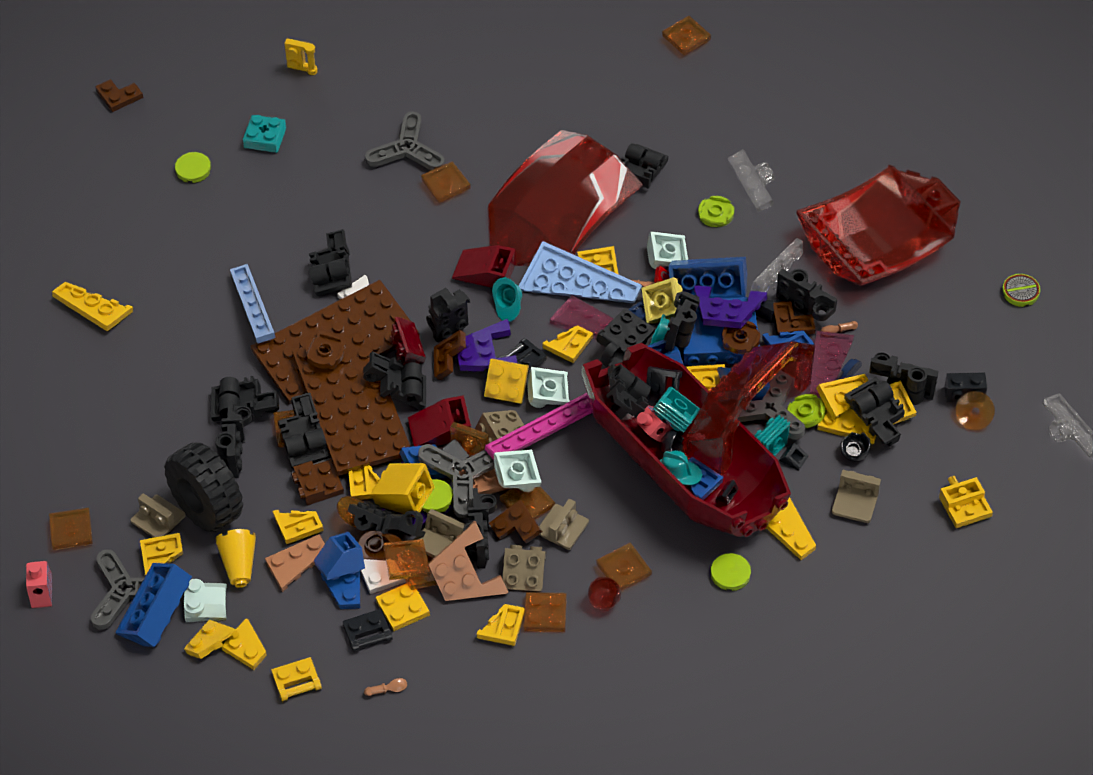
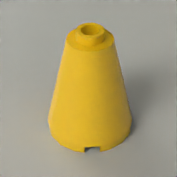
[216,529,256,588]

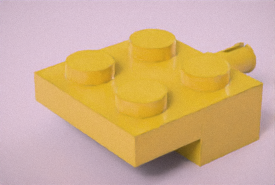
[939,476,993,528]

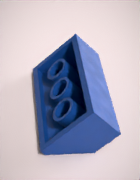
[669,257,747,300]
[115,563,192,647]

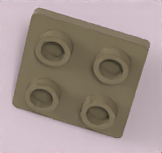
[131,493,185,538]
[539,499,589,550]

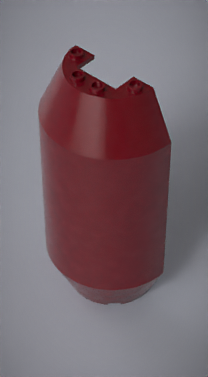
[582,343,791,537]

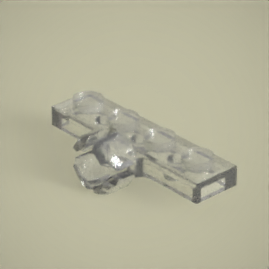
[728,149,775,212]
[752,238,803,292]
[1042,393,1093,458]

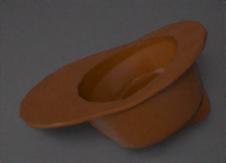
[358,530,405,561]

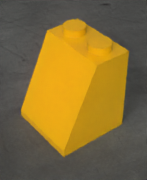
[371,463,435,517]

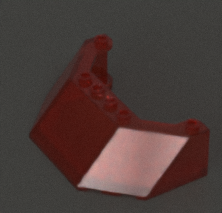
[682,341,815,476]

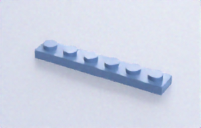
[230,264,276,343]

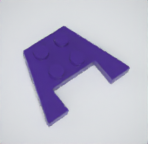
[694,285,767,329]
[457,319,517,371]

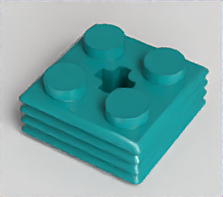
[243,115,286,153]
[653,387,700,432]
[754,415,790,456]

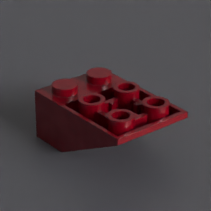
[452,245,516,288]
[389,317,426,366]
[408,395,472,446]

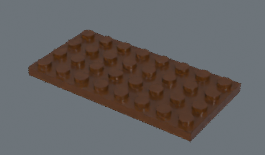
[251,280,420,405]
[292,330,410,476]

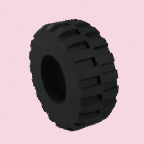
[164,442,243,532]

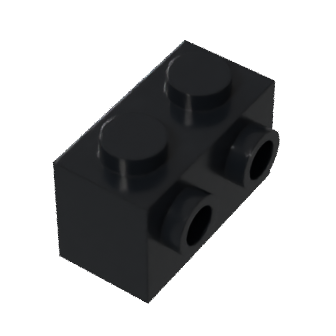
[944,372,987,402]

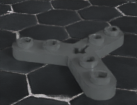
[365,111,445,171]
[725,374,805,440]
[418,444,495,518]
[91,549,144,630]

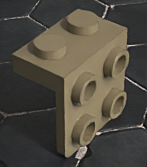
[475,410,524,447]
[832,470,881,523]
[410,509,466,558]
[503,545,547,591]

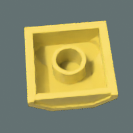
[642,277,682,324]

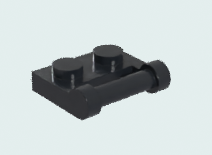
[496,338,547,373]
[646,366,683,407]
[343,609,393,652]

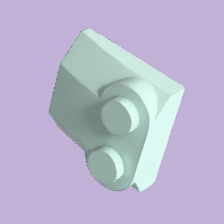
[647,232,688,269]
[527,367,570,408]
[494,450,542,492]
[184,579,227,622]

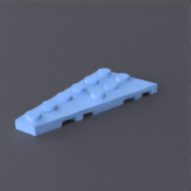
[519,241,643,303]

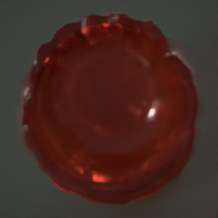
[588,577,621,611]

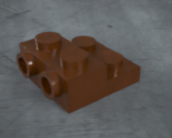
[291,459,344,506]

